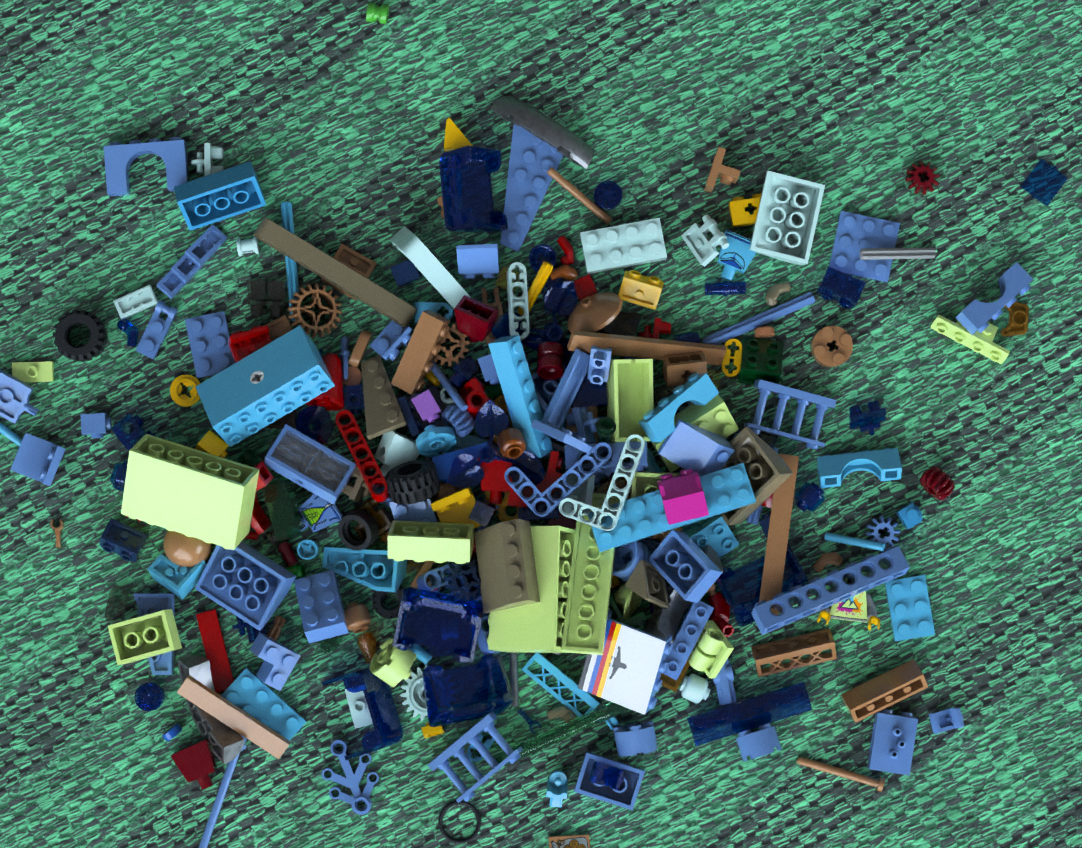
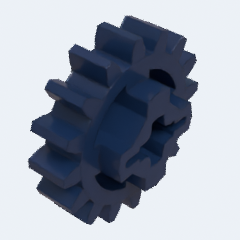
[444,559,482,602]

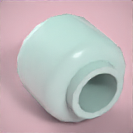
[679,674,711,704]

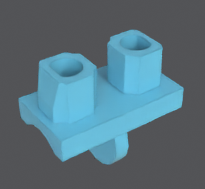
[546,770,568,807]

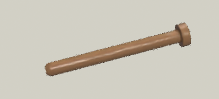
[796,756,885,792]

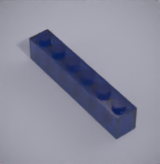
[687,682,812,746]

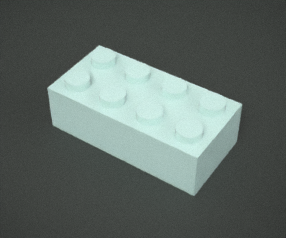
[580,218,667,274]

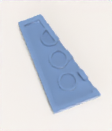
[133,593,175,675]

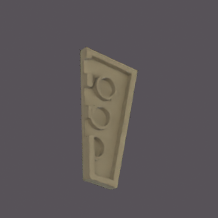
[361,355,406,440]

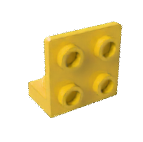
[430,486,485,529]

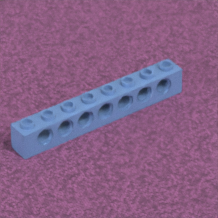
[751,546,910,635]

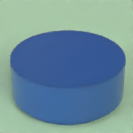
[162,723,182,741]

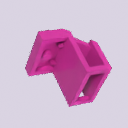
[657,468,709,525]

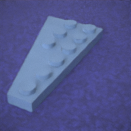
[500,124,563,253]

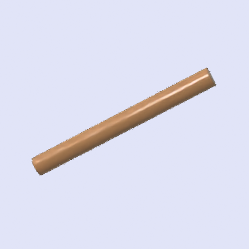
[547,167,613,225]

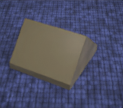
[625,560,669,609]

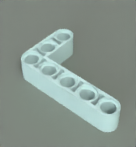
[390,226,471,309]
[559,434,645,531]

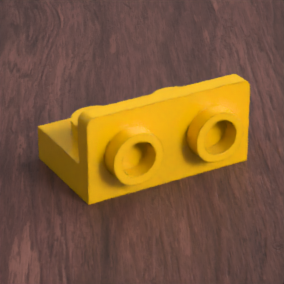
[618,270,664,310]

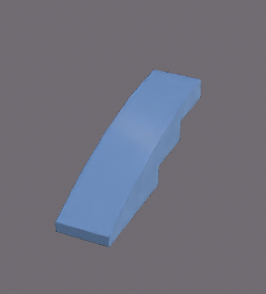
[157,224,228,299]

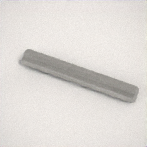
[859,247,936,260]

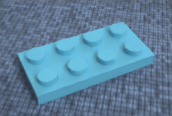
[221,667,307,741]

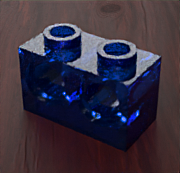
[110,413,154,451]

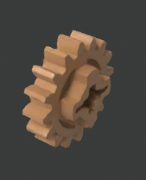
[433,324,470,367]

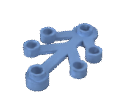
[322,739,379,815]

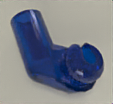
[117,319,138,347]

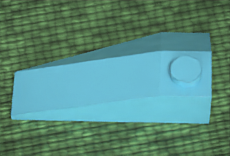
[322,547,407,592]

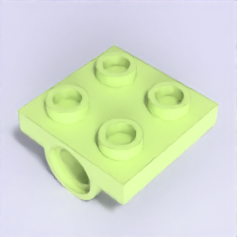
[688,620,734,678]

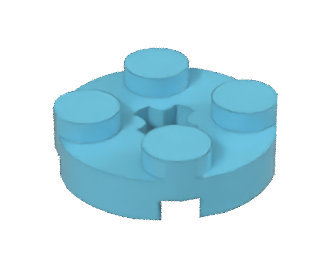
[415,425,457,457]

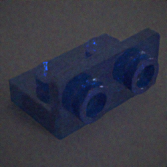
[817,267,866,309]

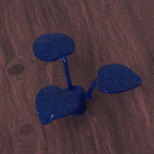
[491,281,577,372]
[447,400,544,488]

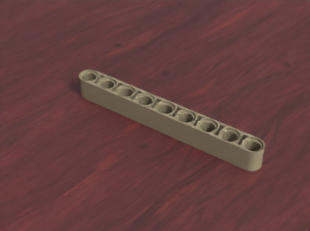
[253,217,417,328]

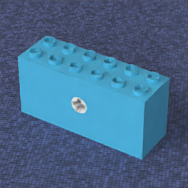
[196,326,335,447]

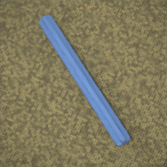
[702,292,815,345]

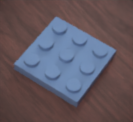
[828,211,900,282]

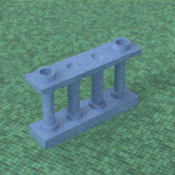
[743,379,836,450]
[428,712,524,803]

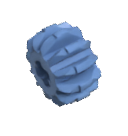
[441,403,475,438]
[865,516,900,548]

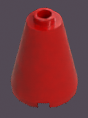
[305,353,344,411]

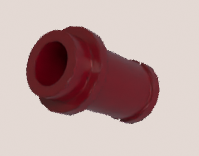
[277,541,299,568]

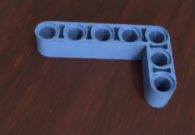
[504,442,612,517]
[417,559,500,655]

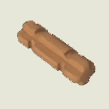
[266,615,286,640]

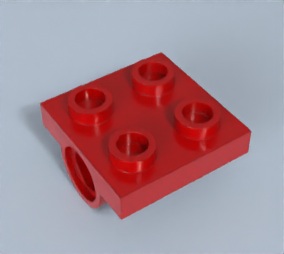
[458,377,495,421]

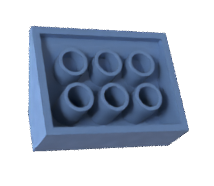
[195,541,296,631]

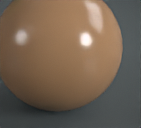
[163,530,212,568]

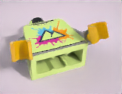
[817,578,880,630]

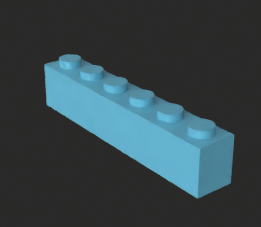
[488,335,553,459]

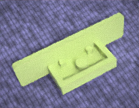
[931,309,1010,364]

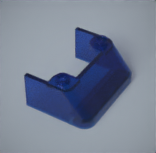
[322,667,404,760]

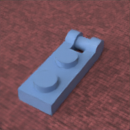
[135,300,178,360]

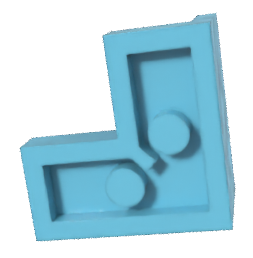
[148,554,206,600]

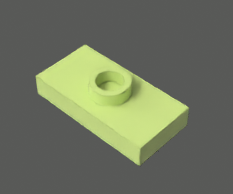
[12,361,54,383]

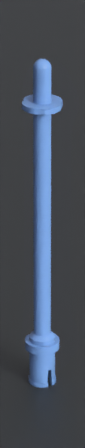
[199,734,247,848]

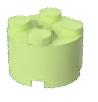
[369,638,417,687]

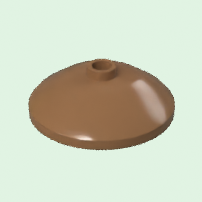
[567,292,622,334]

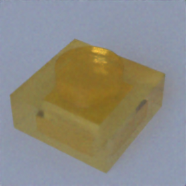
[495,266,520,293]

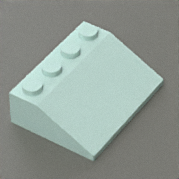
[749,171,825,265]

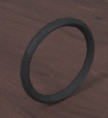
[438,801,481,844]

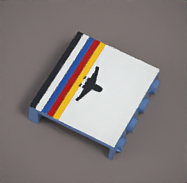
[578,611,673,715]

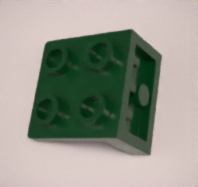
[738,336,784,385]

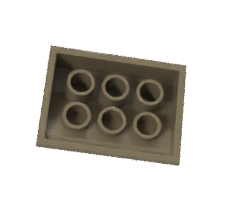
[720,427,793,526]
[474,519,540,613]

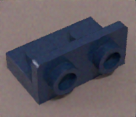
[100,518,148,562]

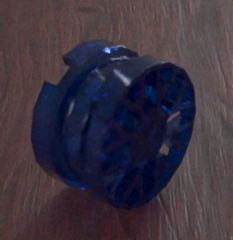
[594,181,622,210]
[529,244,557,273]
[135,682,165,711]

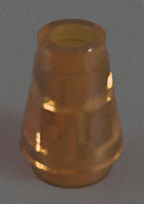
[356,632,377,664]

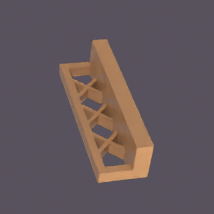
[751,628,837,677]

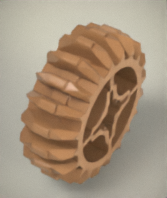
[287,283,342,338]

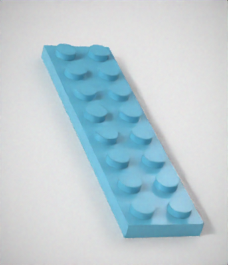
[588,463,756,552]

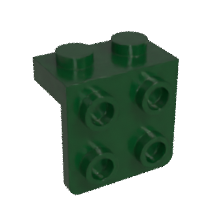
[608,591,648,629]

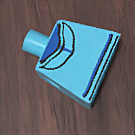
[717,230,757,281]

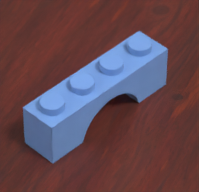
[956,262,1033,335]

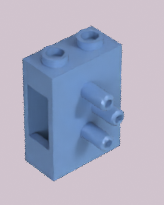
[867,709,918,776]

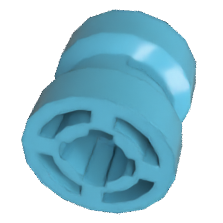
[297,540,319,560]

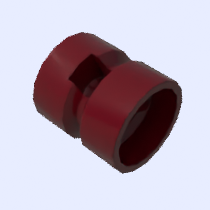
[537,342,564,380]

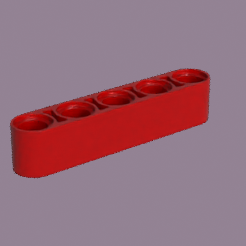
[335,410,389,502]

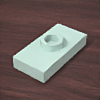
[113,284,158,320]
[345,684,375,729]

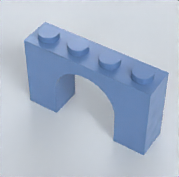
[104,137,189,197]

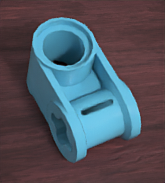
[415,302,454,323]

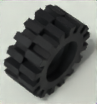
[372,585,409,619]

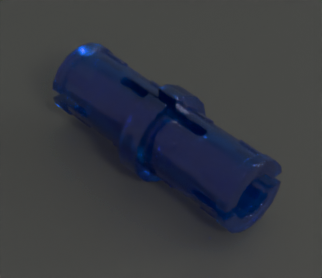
[705,281,746,297]

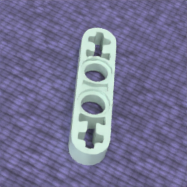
[507,262,530,341]

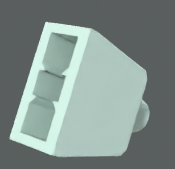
[375,430,420,477]

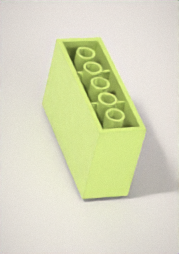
[121,434,259,550]
[487,526,575,653]

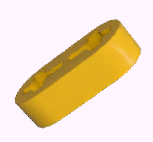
[721,339,742,377]

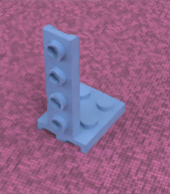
[531,349,592,454]

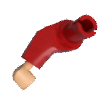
[706,584,734,637]

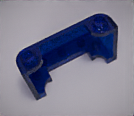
[439,146,508,232]
[716,544,809,627]
[392,587,484,663]
[422,654,514,727]

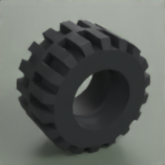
[53,310,107,362]
[385,460,441,504]

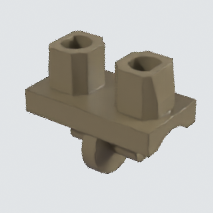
[342,466,378,502]

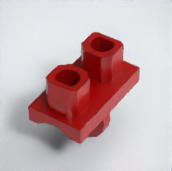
[638,317,672,339]

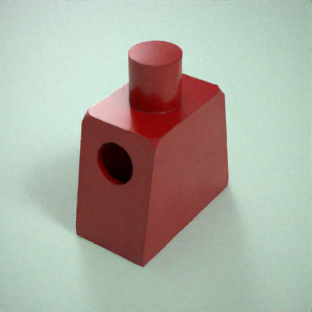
[478,458,518,504]

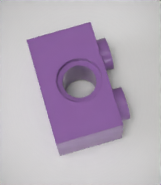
[411,389,442,423]

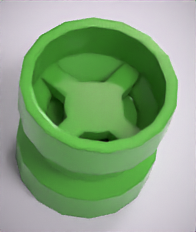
[366,2,389,24]

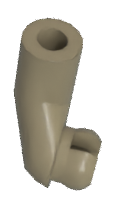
[765,281,791,306]
[546,706,576,725]

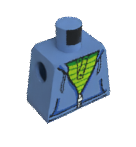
[293,494,344,532]

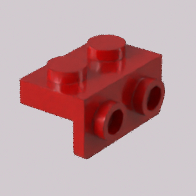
[228,325,272,363]

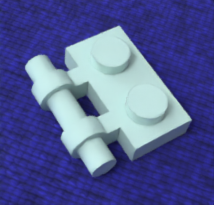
[681,214,729,267]

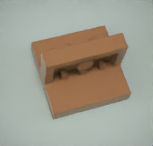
[704,147,741,193]

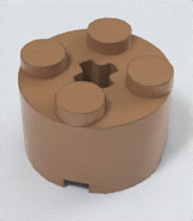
[810,326,853,368]

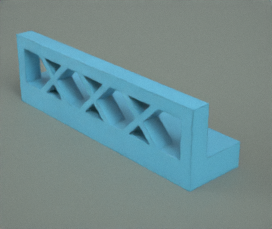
[521,653,600,721]

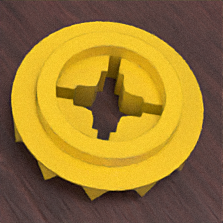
[170,375,201,407]

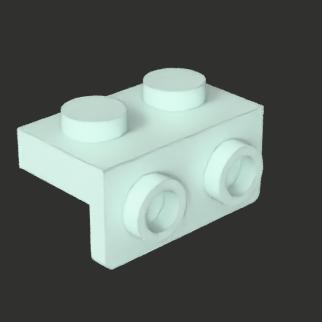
[559,475,595,516]

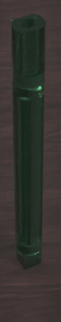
[494,702,629,766]

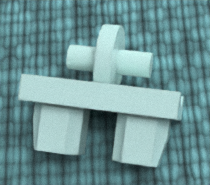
[191,143,224,176]

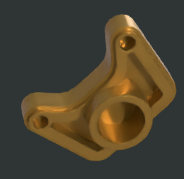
[1000,302,1029,337]

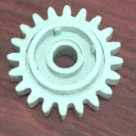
[400,665,457,722]

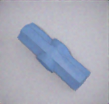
[712,659,737,705]

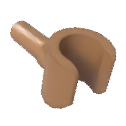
[50,519,64,548]

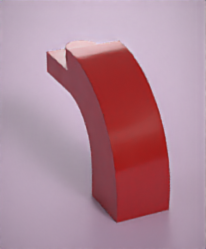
[507,451,563,508]
[250,461,273,535]

